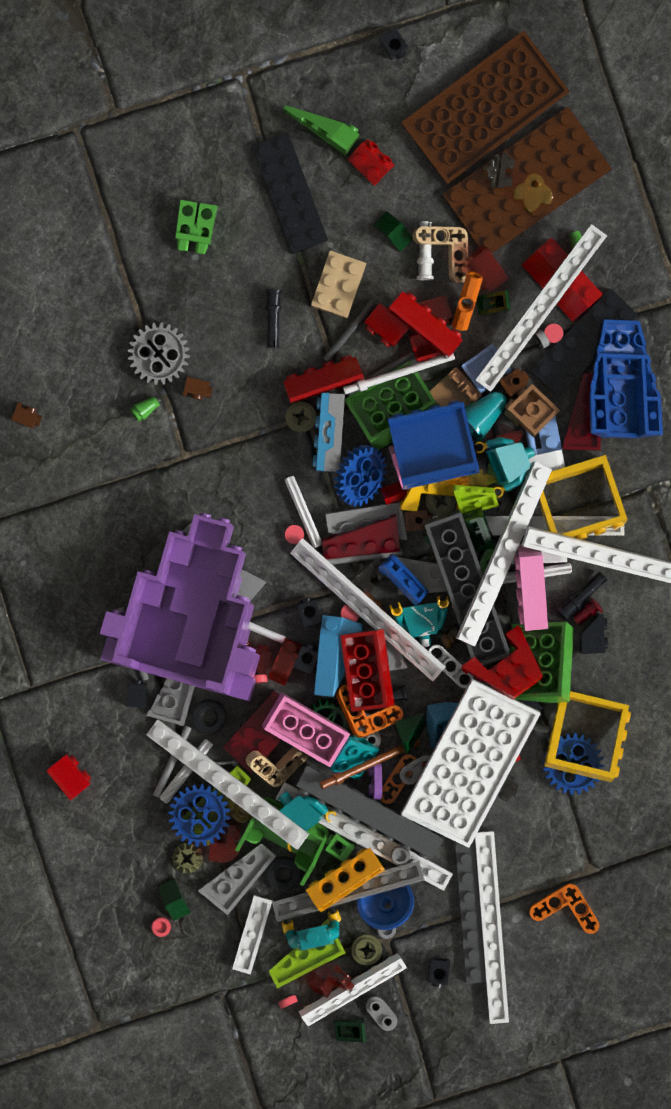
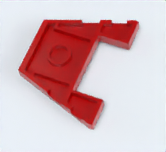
[461,625,543,700]

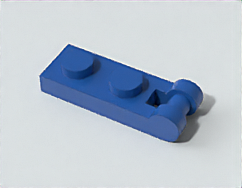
[378,554,429,606]

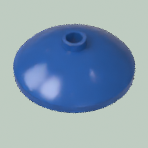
[357,885,414,930]

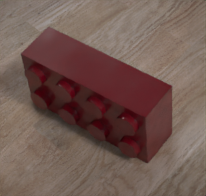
[223,690,282,773]

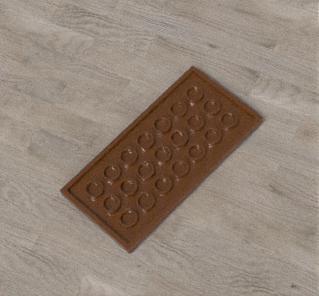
[401,30,570,185]
[443,107,612,258]

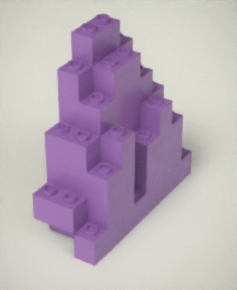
[100,513,260,702]

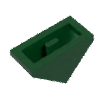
[373,211,413,252]
[477,290,510,315]
[395,714,426,754]
[157,878,191,921]
[334,1018,366,1043]

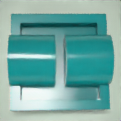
[327,735,379,780]

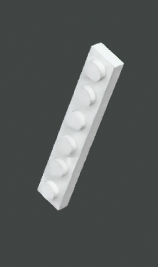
[299,953,407,1026]

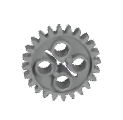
[128,323,190,385]

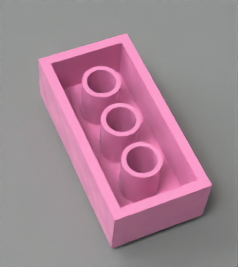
[514,545,548,631]
[262,692,350,767]

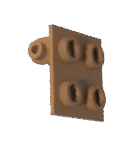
[430,367,482,407]

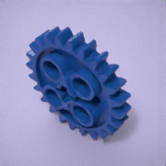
[334,445,387,507]
[542,733,605,795]
[168,784,231,847]

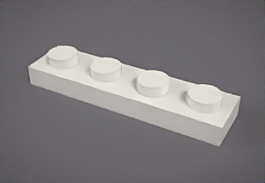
[232,895,272,975]

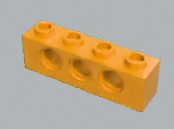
[306,848,385,912]

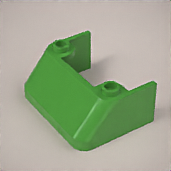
[235,797,329,886]

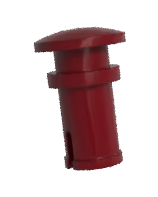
[572,597,603,626]

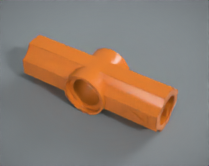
[451,271,483,331]

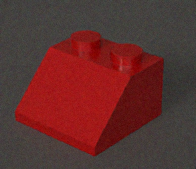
[364,303,409,348]
[46,753,91,801]

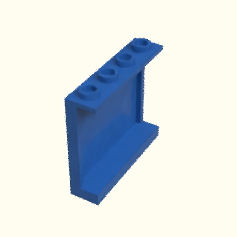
[388,401,480,490]

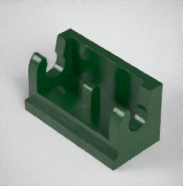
[462,507,495,552]

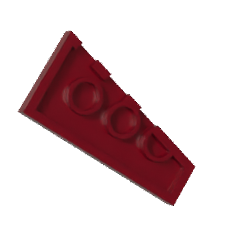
[562,373,601,451]
[322,514,400,559]

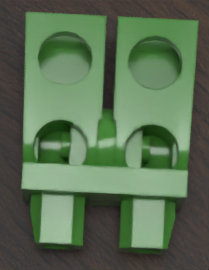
[175,200,218,254]

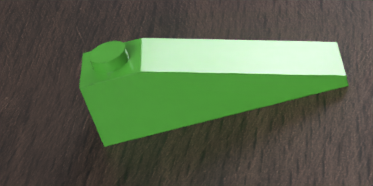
[283,105,359,156]

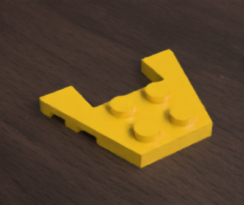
[399,476,469,511]

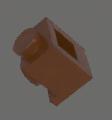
[499,368,530,397]
[183,377,213,400]
[11,402,43,429]
[404,510,432,532]

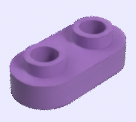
[368,763,382,799]

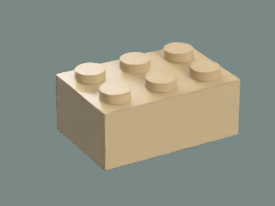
[311,251,366,319]

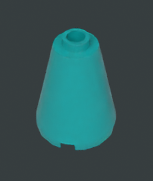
[465,391,507,443]

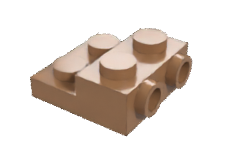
[504,384,560,438]

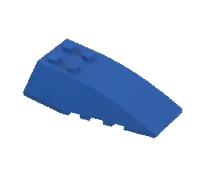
[589,320,663,438]

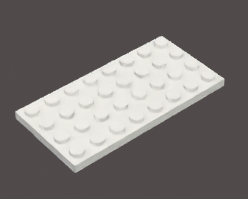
[400,679,541,848]

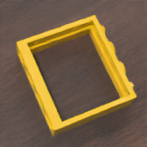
[538,455,628,540]
[544,691,631,783]

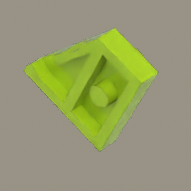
[452,485,499,513]

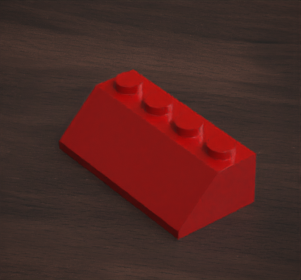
[522,237,603,322]
[388,292,463,359]
[283,355,364,404]
[340,629,394,712]

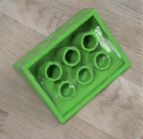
[344,360,438,450]
[510,622,574,703]

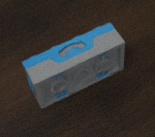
[313,393,345,472]

